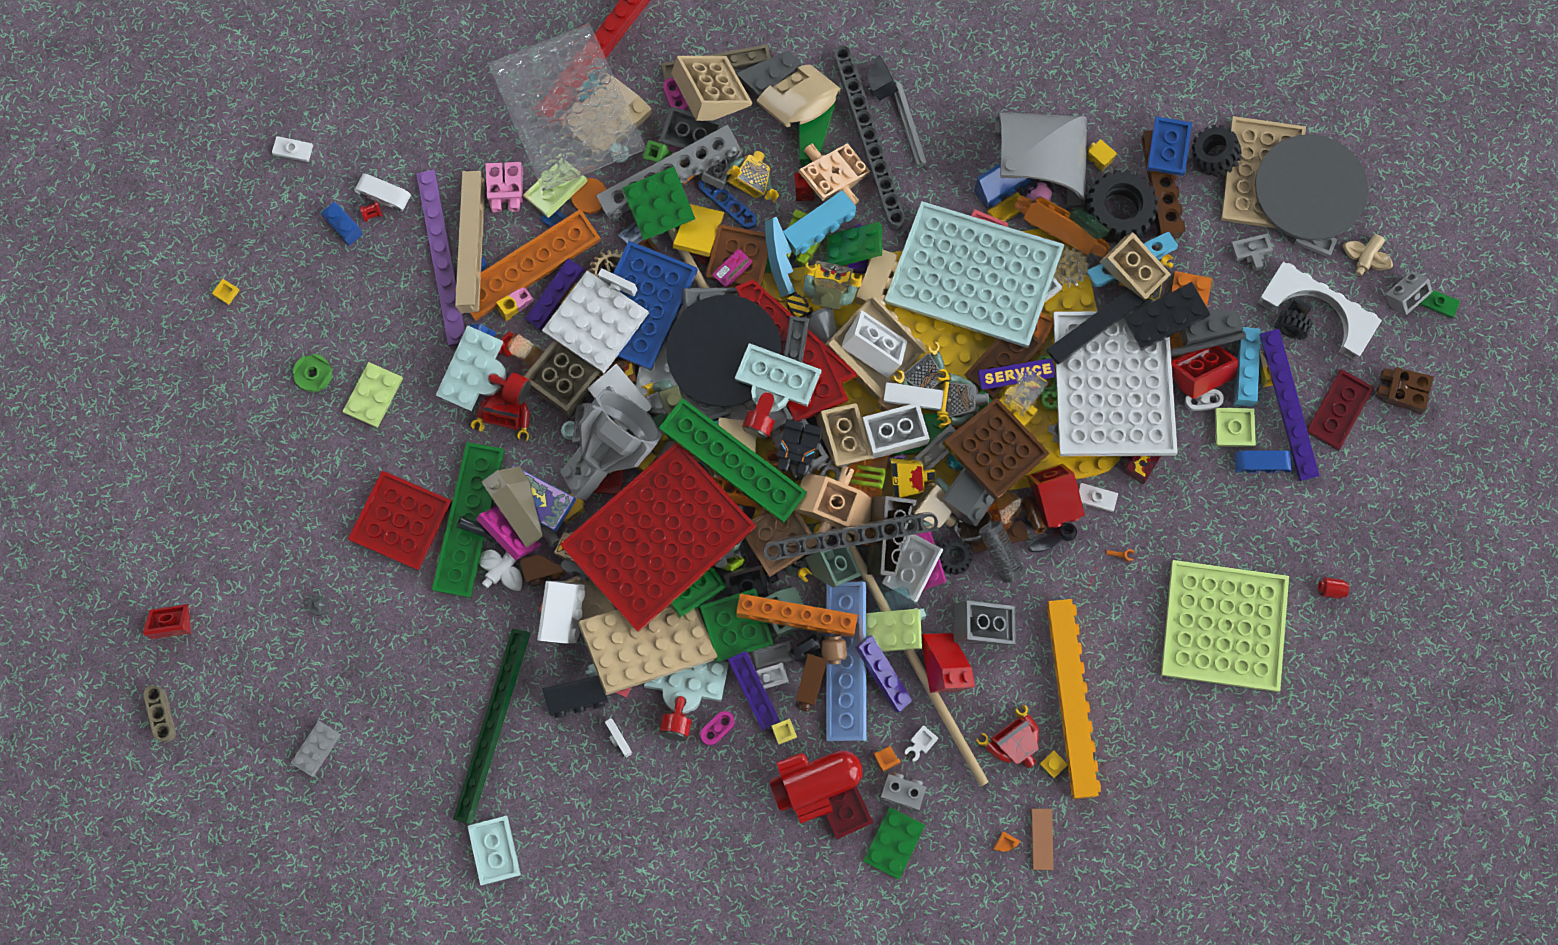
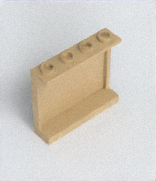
[825,296,927,400]

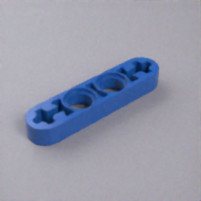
[699,180,757,230]

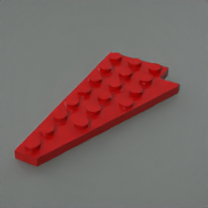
[736,279,857,422]

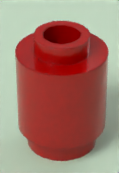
[1318,577,1349,599]

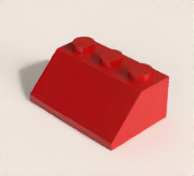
[1171,345,1238,399]

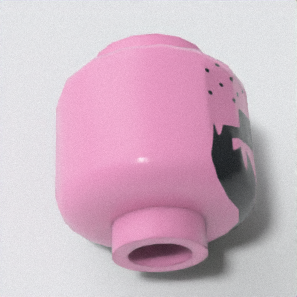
[1026,182,1052,201]

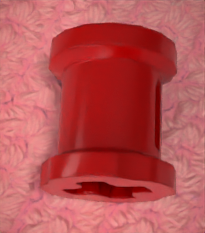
[360,201,383,222]

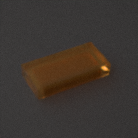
[506,333,544,367]

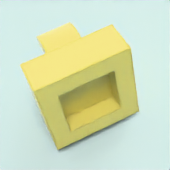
[771,719,797,745]

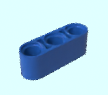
[1235,451,1292,473]

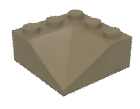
[524,340,601,418]

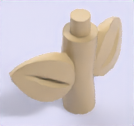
[1343,234,1393,277]

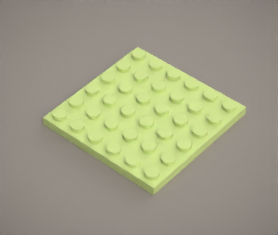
[1161,560,1289,692]

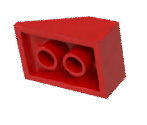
[921,633,975,693]

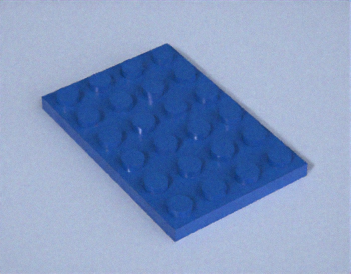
[613,241,698,371]

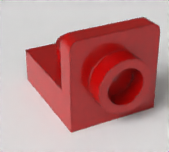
[794,173,814,201]

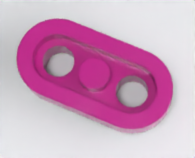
[663,78,688,111]
[700,711,735,746]

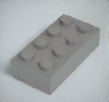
[701,145,743,190]
[291,721,341,777]

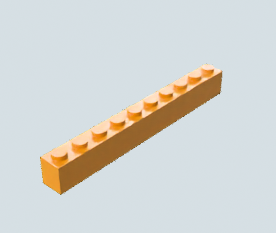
[1046,599,1101,800]

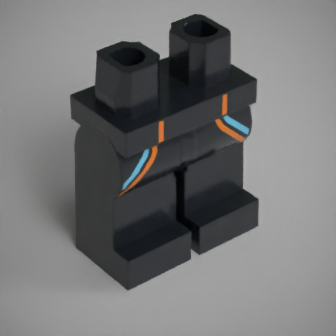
[777,418,823,477]

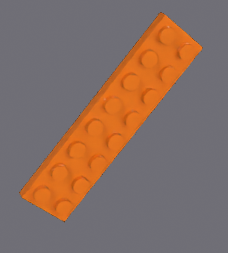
[455,209,601,321]

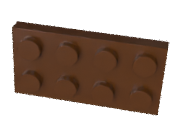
[965,334,1044,400]

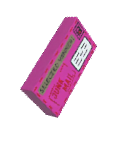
[712,249,753,288]

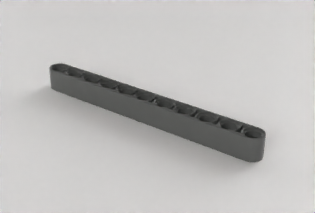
[834,45,904,231]

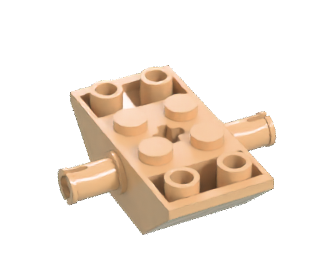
[798,143,871,205]
[794,466,872,542]

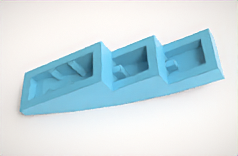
[765,217,795,297]

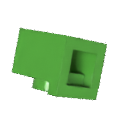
[643,140,673,163]

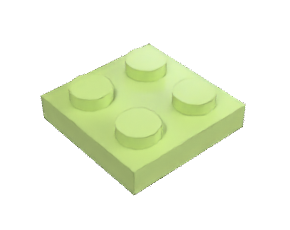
[1215,408,1256,447]

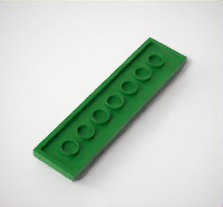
[658,398,807,524]
[432,442,505,598]

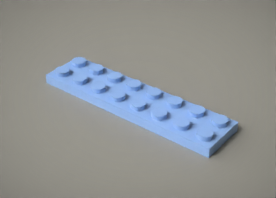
[826,582,866,741]

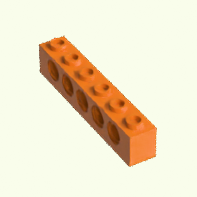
[737,594,858,638]

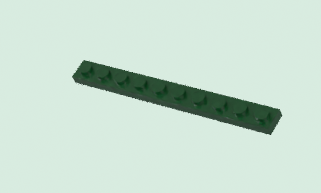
[453,629,531,825]

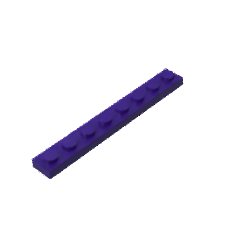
[1259,329,1320,481]

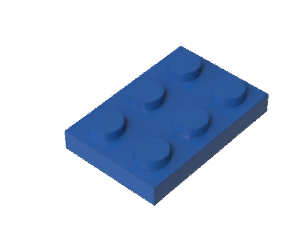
[1147,116,1192,176]

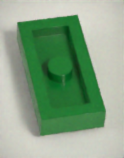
[1418,289,1460,319]

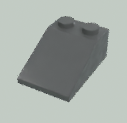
[954,600,1016,645]

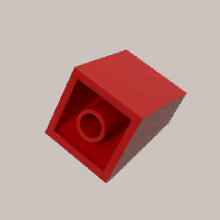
[1027,464,1085,528]

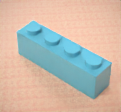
[783,190,856,255]
[1234,327,1260,407]

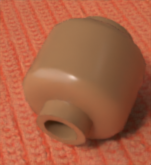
[821,636,847,665]

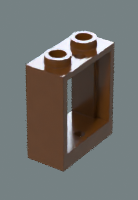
[795,654,827,712]

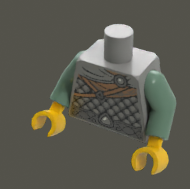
[890,341,945,391]
[936,369,989,429]

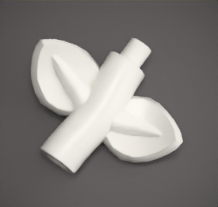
[479,550,523,591]

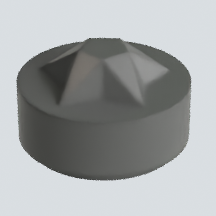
[308,596,329,616]

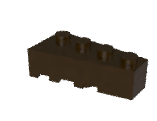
[867,496,917,576]

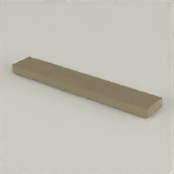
[661,44,771,81]

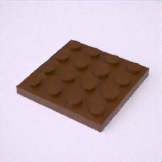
[942,398,1050,501]

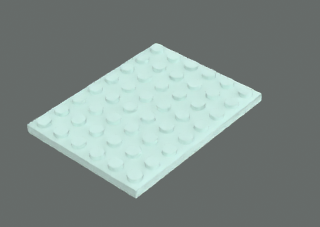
[884,201,1064,348]

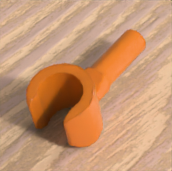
[1106,549,1135,562]

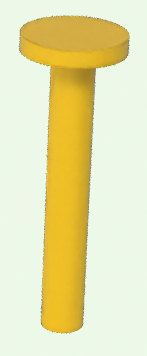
[937,382,949,416]

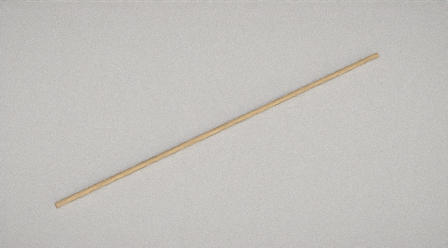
[667,228,989,787]

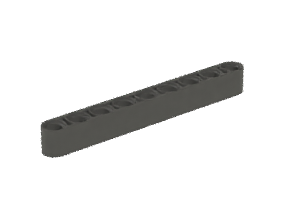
[764,512,938,561]

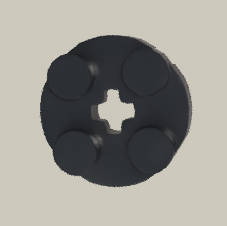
[787,632,825,661]

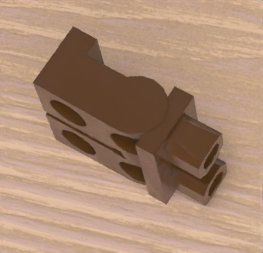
[1375,367,1434,415]

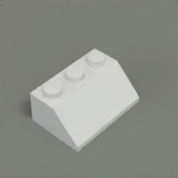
[842,310,907,378]
[537,581,585,643]

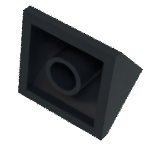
[724,564,769,598]

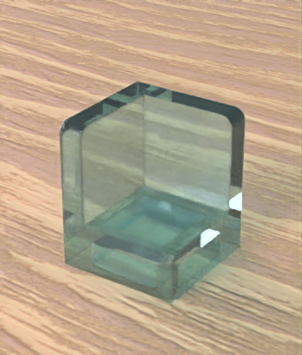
[884,586,917,611]

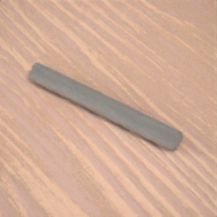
[893,82,926,166]

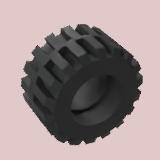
[1191,125,1242,177]

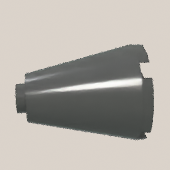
[803,307,838,344]

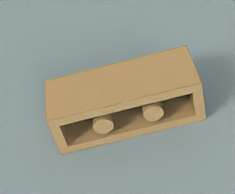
[855,249,899,305]

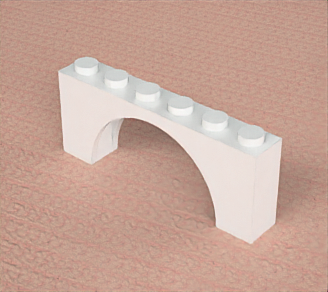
[1257,262,1382,361]

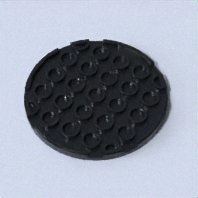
[666,295,782,407]

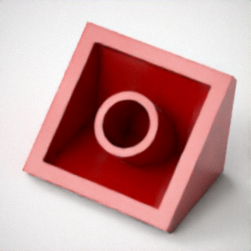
[143,604,191,639]

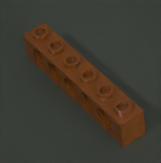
[1141,130,1185,239]

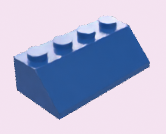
[974,164,1034,208]

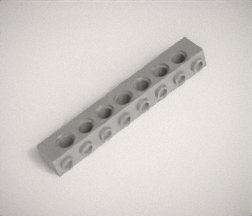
[596,125,741,220]

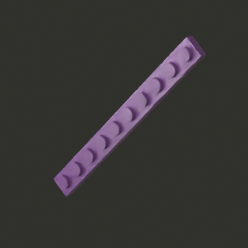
[416,170,465,347]

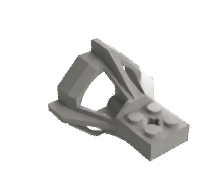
[560,386,662,501]

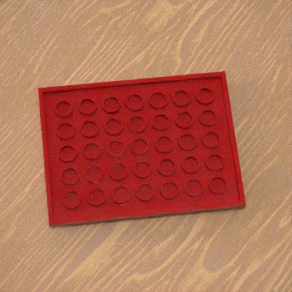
[560,443,756,633]

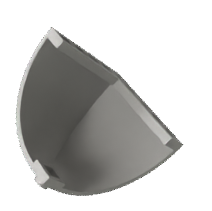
[995,112,1087,208]

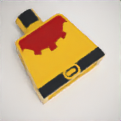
[890,458,935,498]

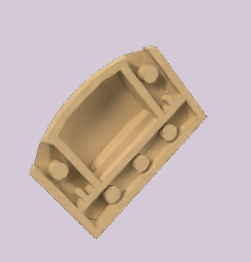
[756,65,840,127]

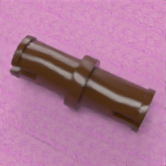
[1021,496,1047,534]

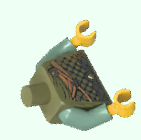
[803,262,862,310]
[641,379,682,440]

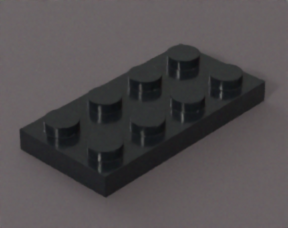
[1123,282,1210,351]

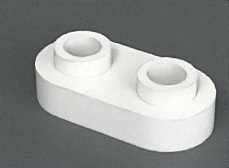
[1184,389,1224,411]

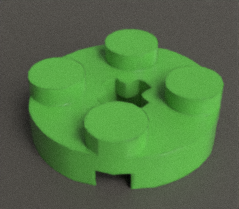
[293,354,332,392]

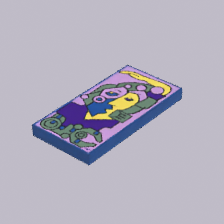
[511,465,577,532]

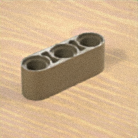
[143,685,176,743]

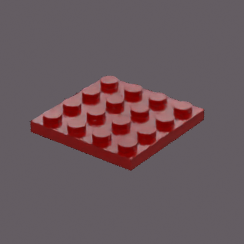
[348,470,452,571]

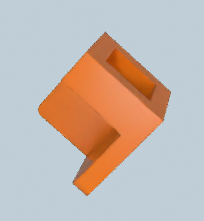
[873,746,901,773]

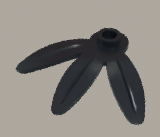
[1022,516,1077,552]

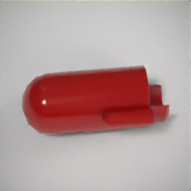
[769,750,863,824]

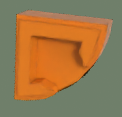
[993,831,1021,852]

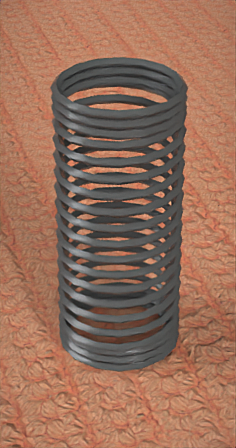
[979,521,1025,583]

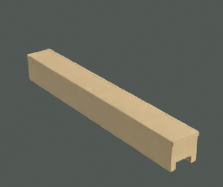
[455,171,485,314]

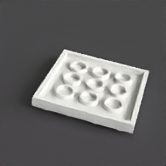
[542,270,649,373]

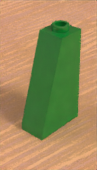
[799,102,835,167]

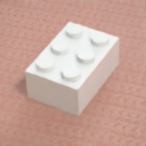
[862,402,930,459]

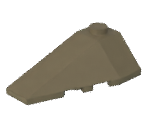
[482,466,543,547]

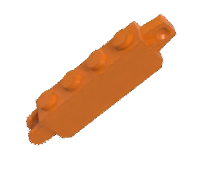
[1014,196,1110,257]

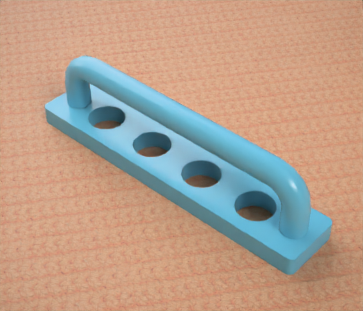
[1087,232,1178,287]

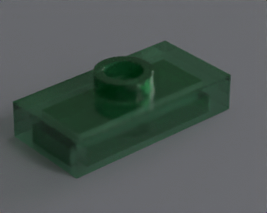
[1069,209,1110,239]

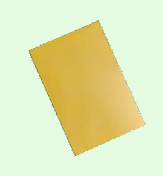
[673,204,724,257]

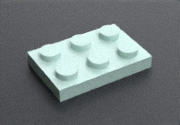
[468,816,521,886]

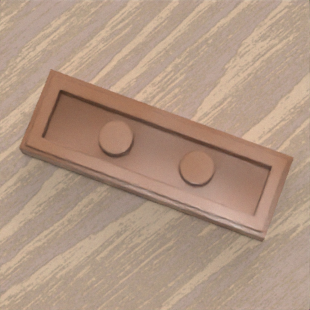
[1031,809,1054,870]

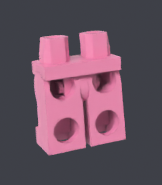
[485,162,523,213]

